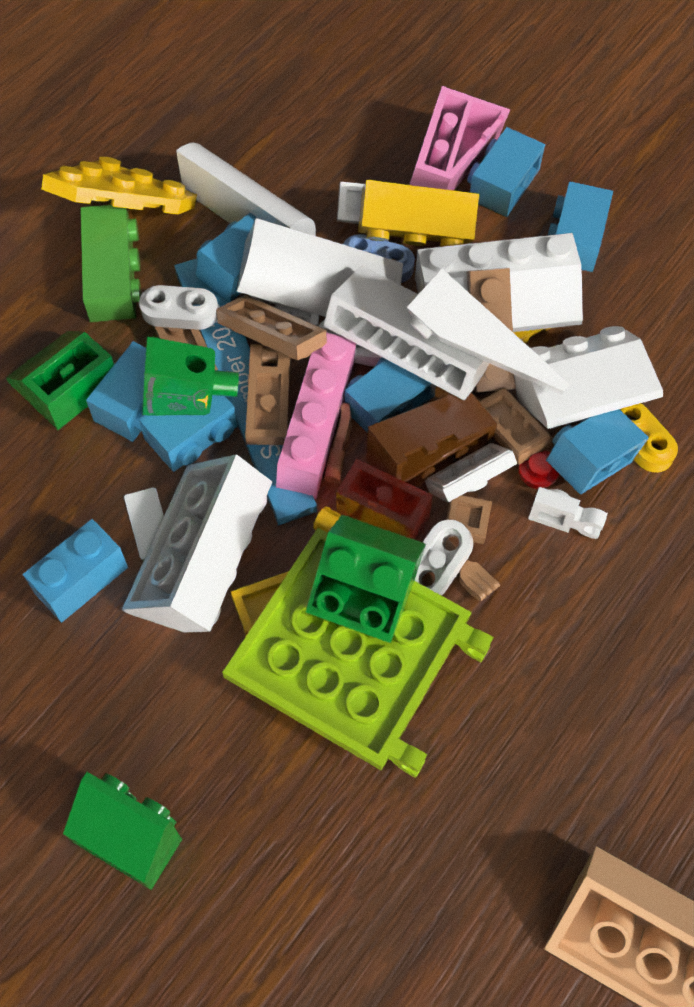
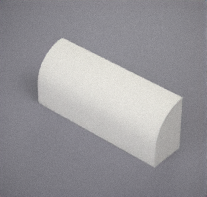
[176,143,316,236]
[237,218,403,317]
[324,266,490,401]

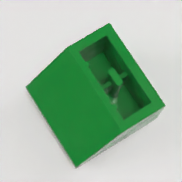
[6,331,114,430]
[306,515,426,643]
[63,772,182,890]

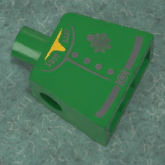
[143,337,239,416]

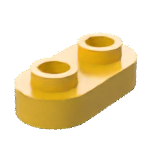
[620,403,678,472]

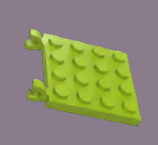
[222,528,494,778]

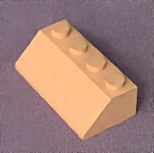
[544,846,694,1007]

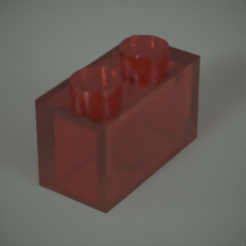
[336,459,433,541]

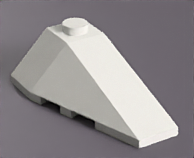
[407,269,570,395]

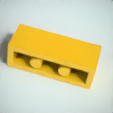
[358,180,479,247]

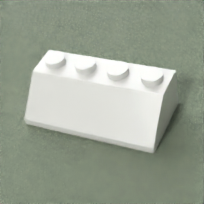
[415,233,583,332]
[122,455,272,633]

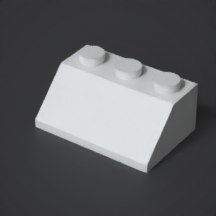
[514,326,663,429]

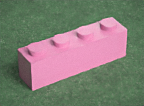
[276,333,357,499]

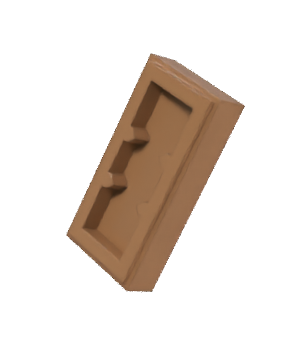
[479,387,552,465]

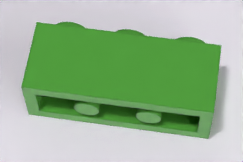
[81,205,142,322]

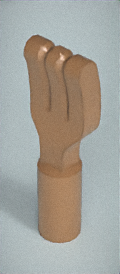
[324,403,352,483]
[445,539,500,602]

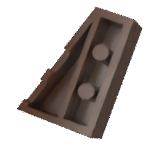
[366,392,497,503]

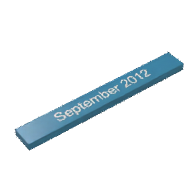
[174,258,317,525]

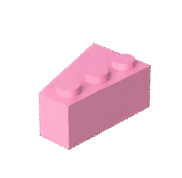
[409,86,510,191]

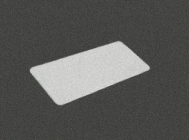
[124,488,164,560]

